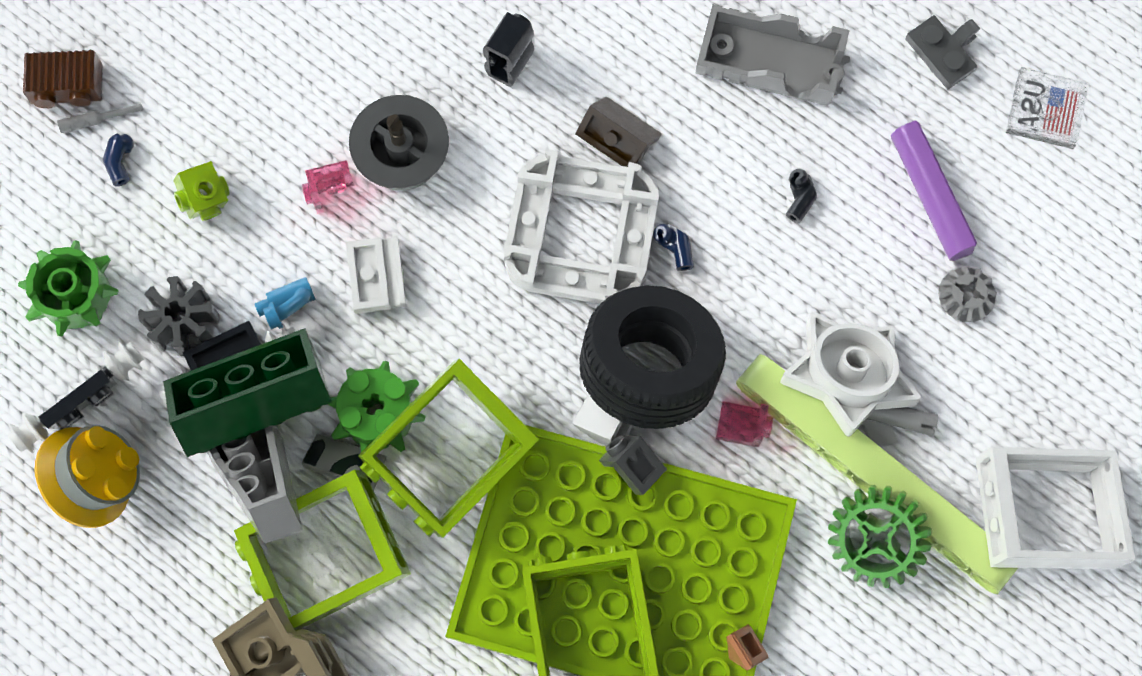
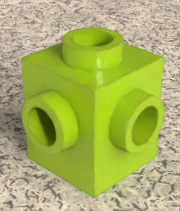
[173,161,230,221]

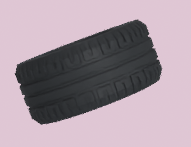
[579,285,726,429]

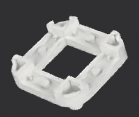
[503,150,659,304]

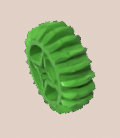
[828,485,932,588]

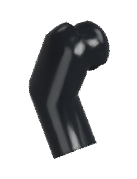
[786,169,817,224]

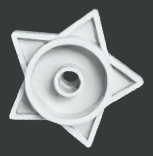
[780,312,921,437]

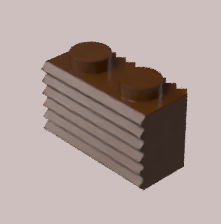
[23,49,103,108]

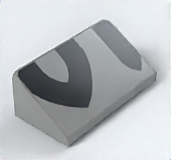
[301,433,387,490]

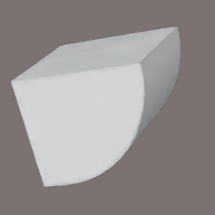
[572,394,633,446]

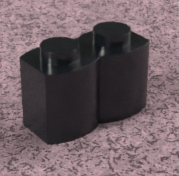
[482,12,535,87]

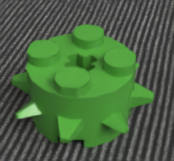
[18,240,119,337]
[328,361,426,452]

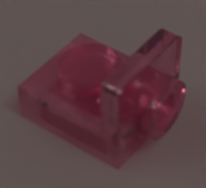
[302,160,354,214]
[715,401,773,448]

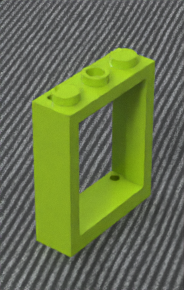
[358,358,539,538]
[233,469,411,631]
[522,545,659,676]

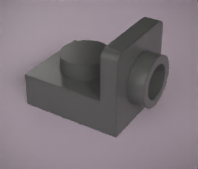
[599,435,667,495]

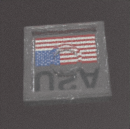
[1006,66,1089,150]

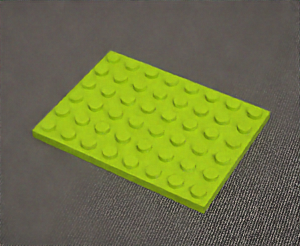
[445,424,797,676]

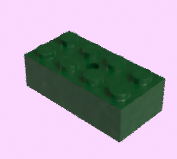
[163,328,332,457]

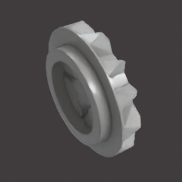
[938,265,997,322]

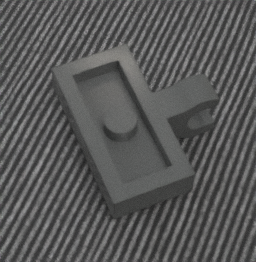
[905,15,980,90]

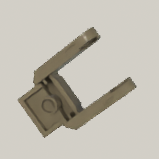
[212,597,349,676]

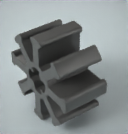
[138,276,219,356]

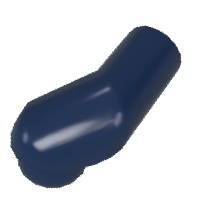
[102,133,134,187]
[653,224,694,271]

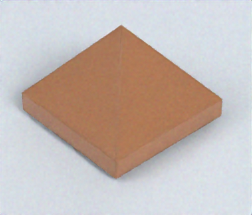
[727,624,769,671]

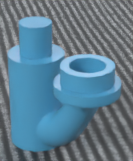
[254,277,316,330]

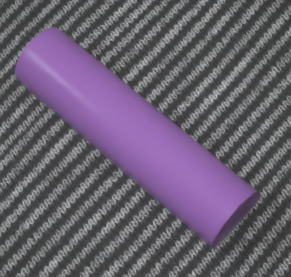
[890,120,977,261]

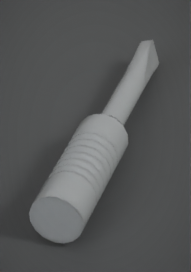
[57,103,144,134]

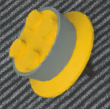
[35,425,140,528]

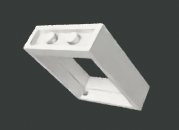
[975,446,1135,569]

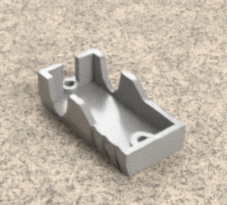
[695,4,850,106]

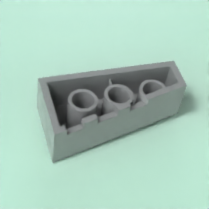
[207,425,303,544]

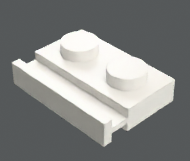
[346,235,407,314]

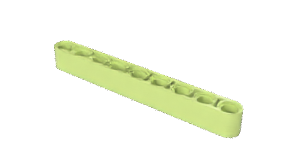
[736,354,1018,595]

